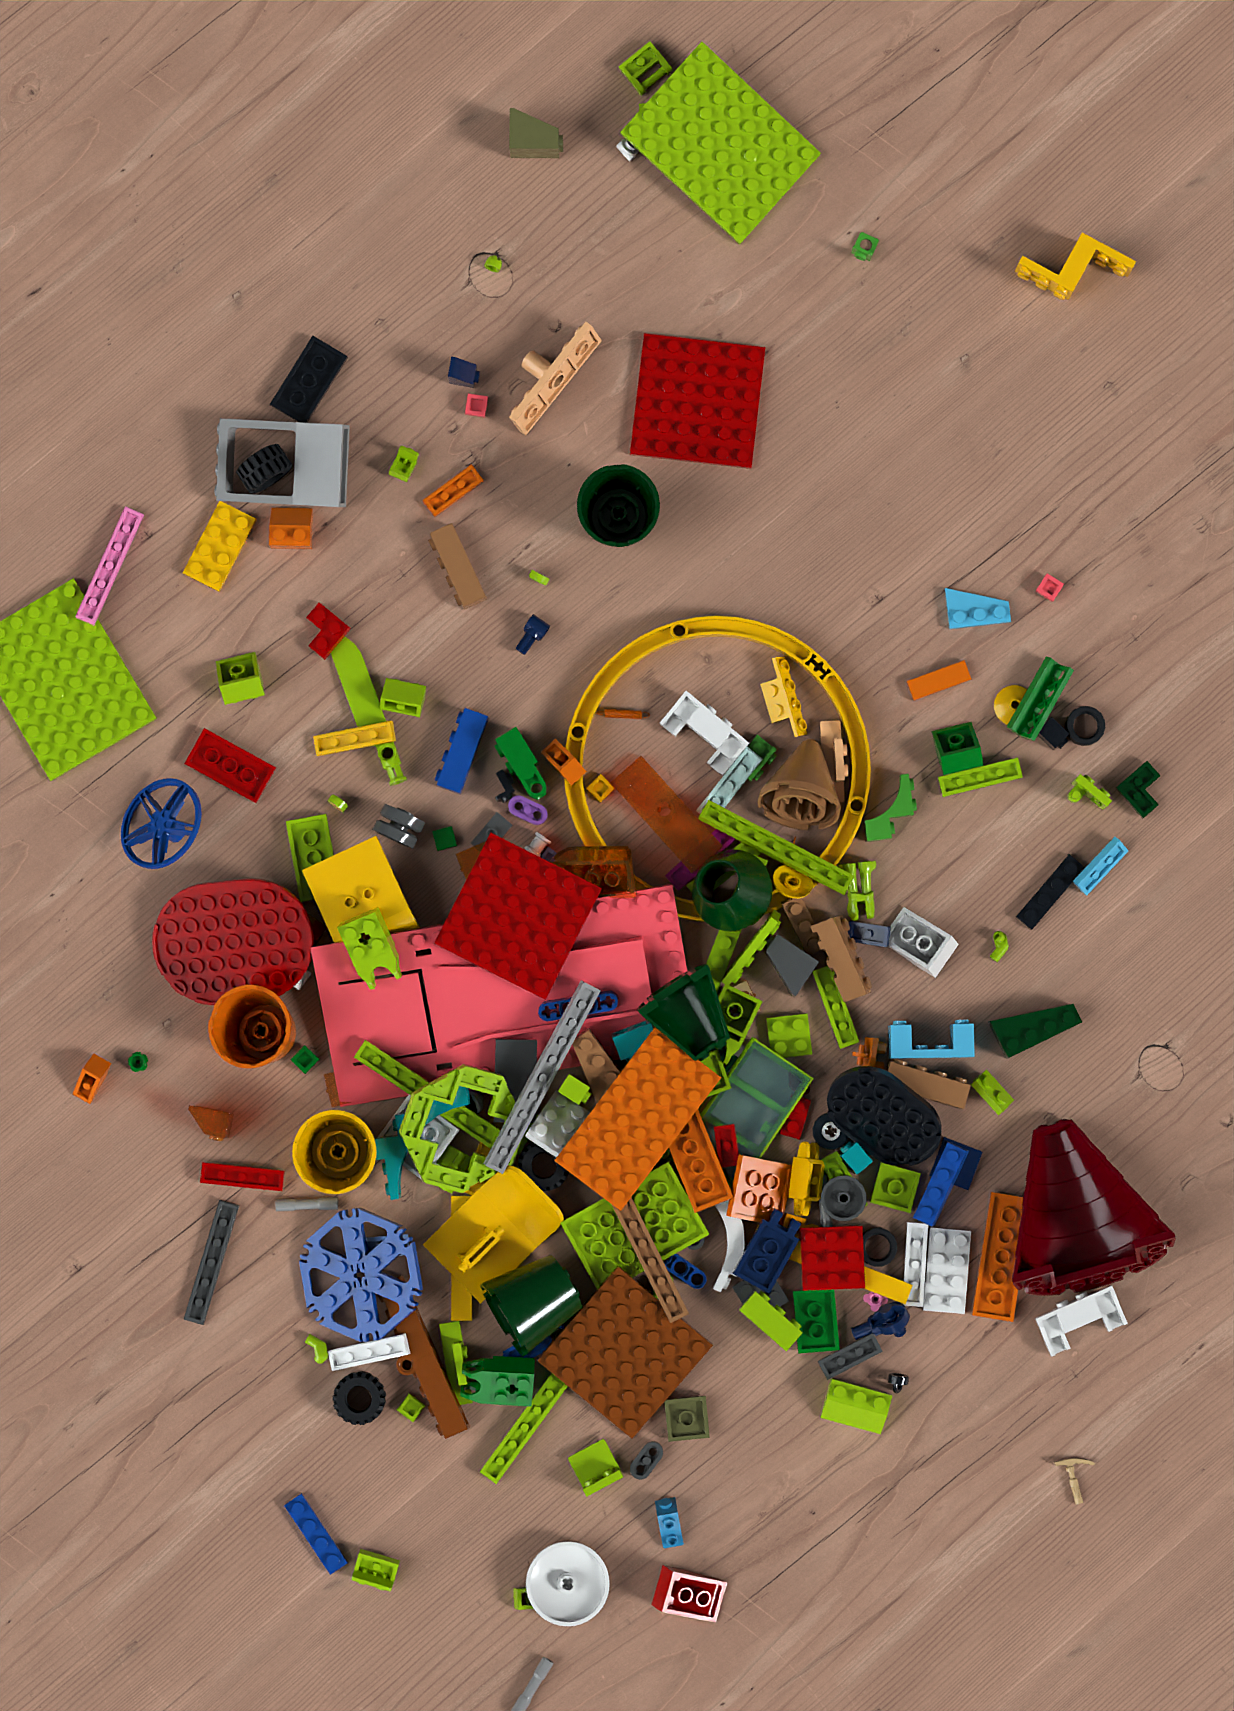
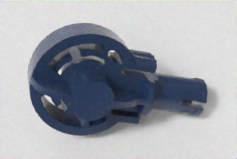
[851,1302,910,1340]

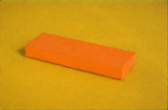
[422,464,484,517]
[907,660,971,701]

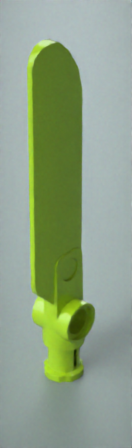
[331,636,407,786]

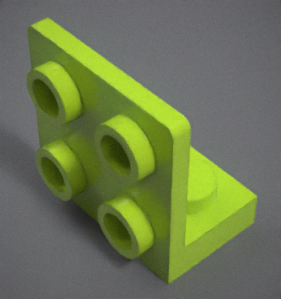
[568,1439,623,1497]

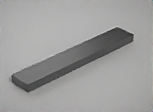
[184,1200,240,1325]

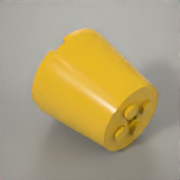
[292,1110,377,1194]

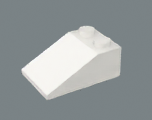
[888,907,959,978]

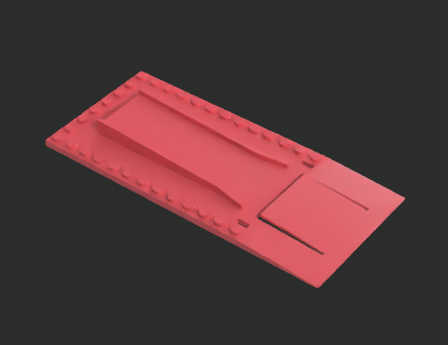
[310,884,687,1107]

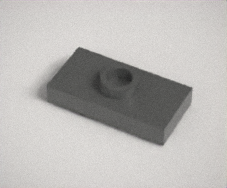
[471,812,513,852]

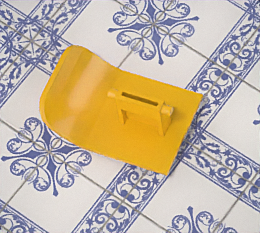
[302,836,420,953]
[423,1165,564,1304]

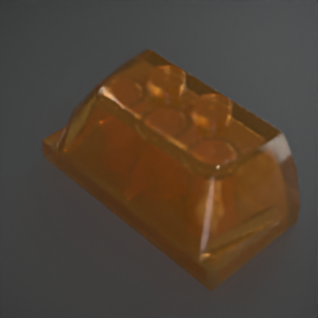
[550,846,637,898]

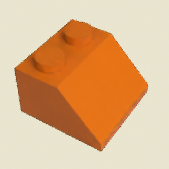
[269,508,313,549]

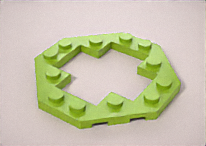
[399,1064,523,1193]

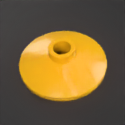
[994,685,1027,725]
[772,865,813,899]

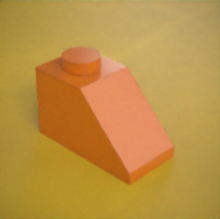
[541,738,587,786]
[73,1054,112,1104]

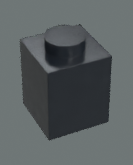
[1038,717,1069,750]

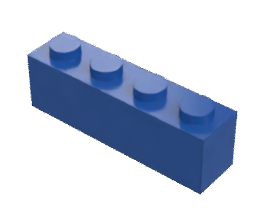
[435,708,489,795]
[913,1142,969,1227]

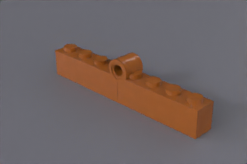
[377,1275,470,1439]

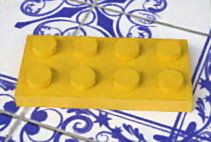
[183,501,257,592]

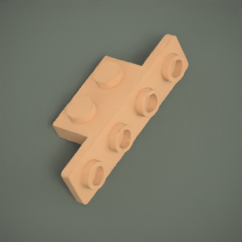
[820,720,848,803]

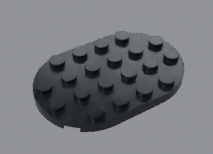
[827,1066,942,1166]

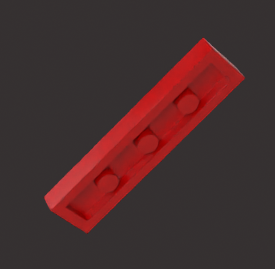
[200,1162,285,1191]

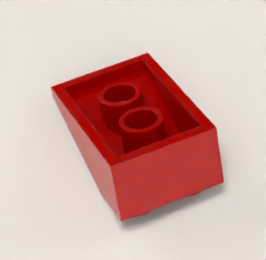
[651,1565,727,1622]

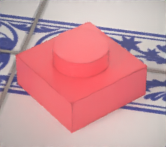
[465,393,488,418]
[1036,573,1064,602]

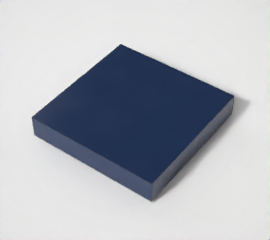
[929,1137,983,1190]

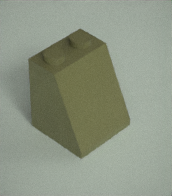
[509,108,563,158]

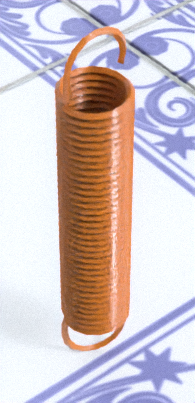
[597,709,650,719]

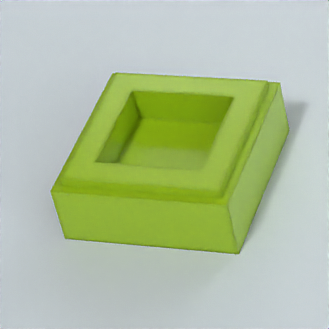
[397,1393,426,1422]

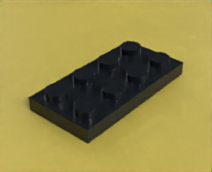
[270,336,348,423]

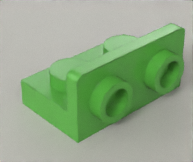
[747,735,777,782]

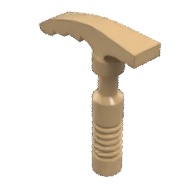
[1054,1458,1095,1504]

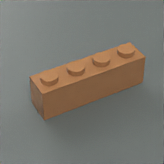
[428,523,487,610]

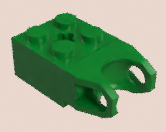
[494,727,547,800]
[460,1356,535,1407]

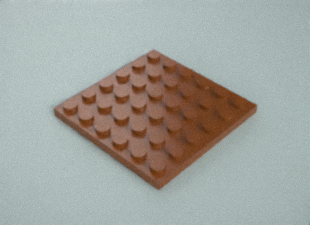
[537,1266,713,1439]

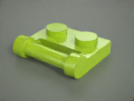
[619,41,673,96]

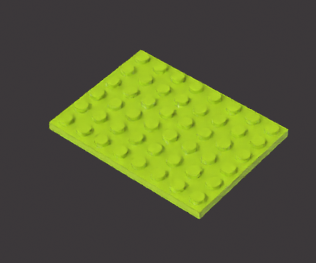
[620,42,821,244]
[0,578,157,781]

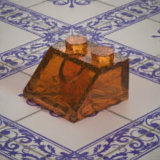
[188,1105,234,1141]

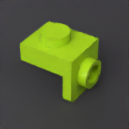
[389,445,419,482]

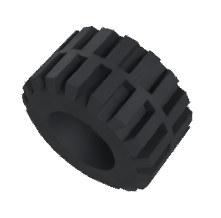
[236,444,292,494]
[518,1142,569,1192]
[333,1371,386,1425]

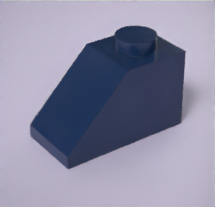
[448,356,480,388]

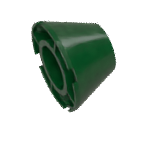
[692,849,773,932]

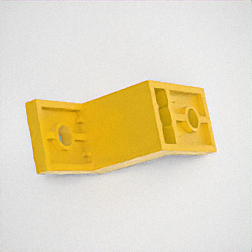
[1015,232,1136,300]

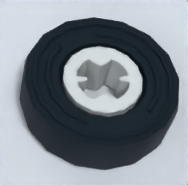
[812,1113,848,1150]

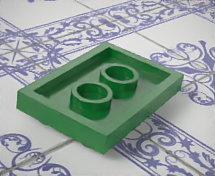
[793,1290,840,1354]

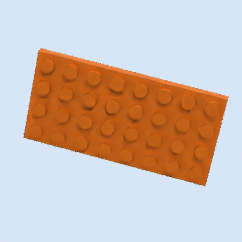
[554,1028,722,1211]

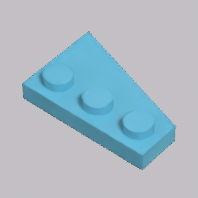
[945,588,1011,629]

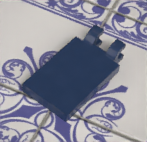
[733,1208,801,1294]

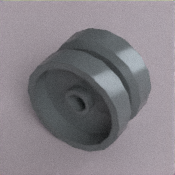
[372,804,425,849]
[821,1175,866,1221]

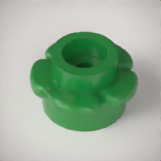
[128,1052,148,1072]

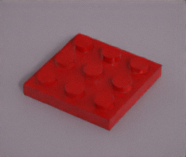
[800,1225,865,1291]

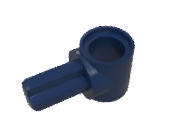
[516,614,550,655]

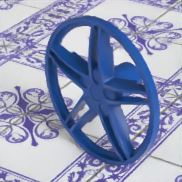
[121,778,202,869]

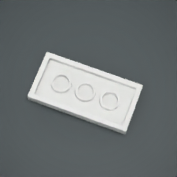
[923,1227,971,1314]

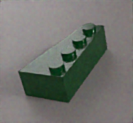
[988,1004,1082,1059]

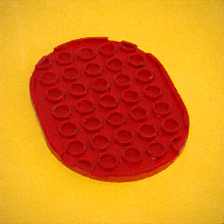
[152,878,314,1005]

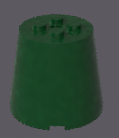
[577,464,660,547]
[480,1255,582,1356]

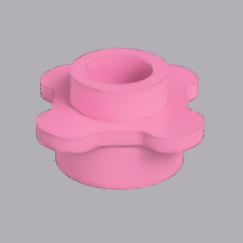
[863,1291,888,1312]

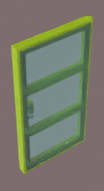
[700,1037,814,1188]

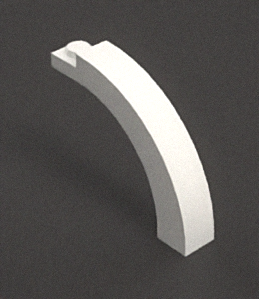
[713,1200,745,1292]

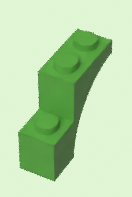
[864,774,917,842]

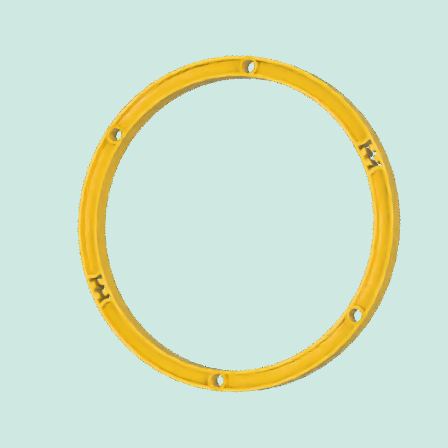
[564,616,871,922]

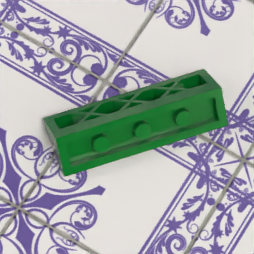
[1007,657,1074,741]

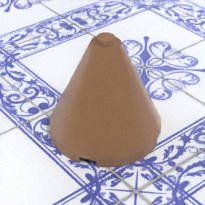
[758,739,841,830]

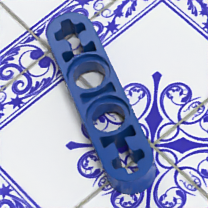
[538,991,618,1021]

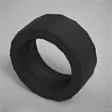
[1065,706,1106,746]
[863,1227,897,1267]

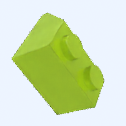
[215,652,265,705]

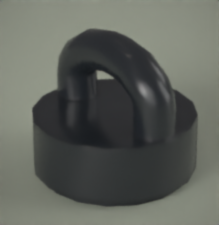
[888,1373,909,1394]

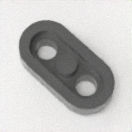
[630,1441,663,1480]

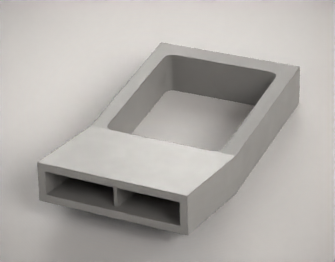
[214,418,350,507]

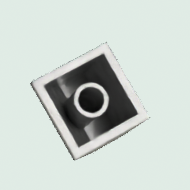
[764,934,819,997]

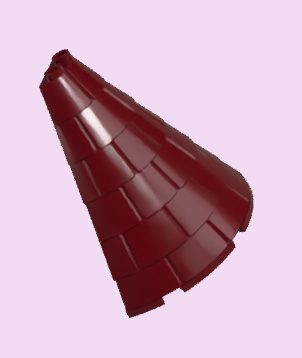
[1012,1119,1176,1296]

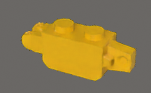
[788,1141,825,1216]

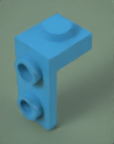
[655,1497,684,1548]

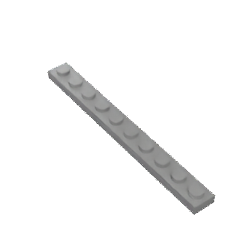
[483,980,601,1174]

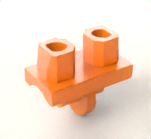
[852,1037,887,1069]

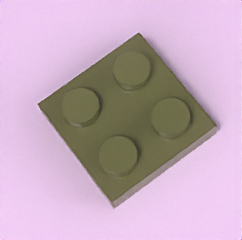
[665,1396,710,1442]

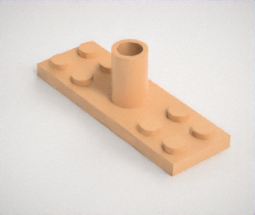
[509,322,602,436]

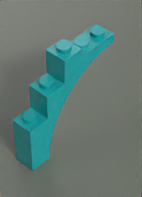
[375,1086,471,1200]

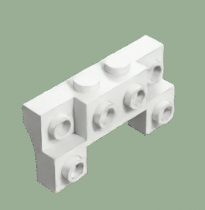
[660,691,749,776]
[1035,1285,1128,1357]

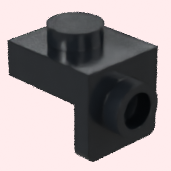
[495,769,515,803]

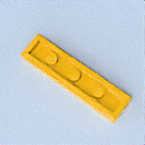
[313,721,396,757]

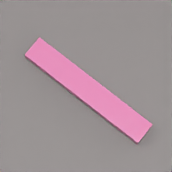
[75,506,144,626]

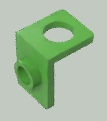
[851,232,879,261]

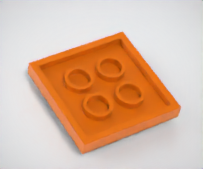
[726,1154,792,1225]

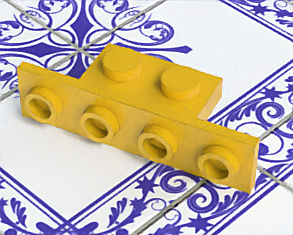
[760,656,808,737]

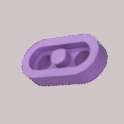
[508,795,548,825]

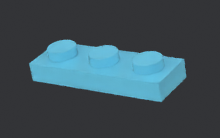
[1073,837,1128,896]

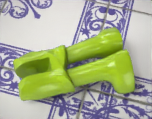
[837,861,876,921]

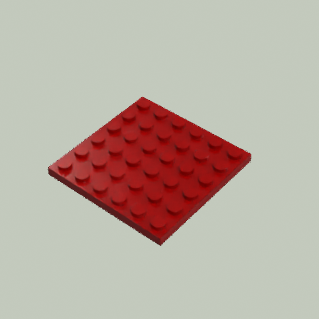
[630,333,766,469]
[434,832,602,1000]

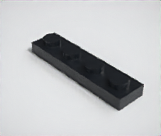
[1016,854,1085,930]

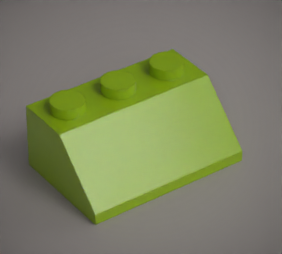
[820,1378,893,1434]

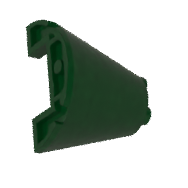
[637,964,730,1061]

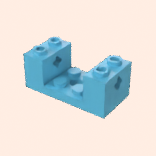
[888,1020,975,1059]

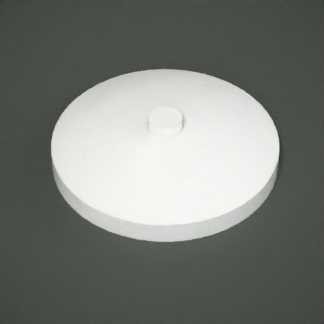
[526,1541,609,1626]

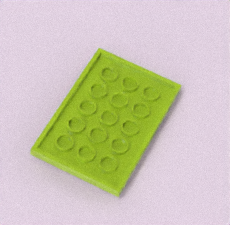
[560,1161,709,1289]

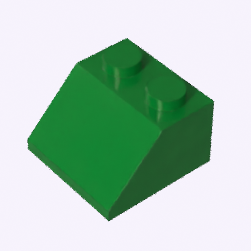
[931,722,983,775]

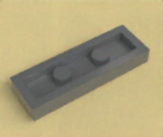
[818,1333,883,1380]

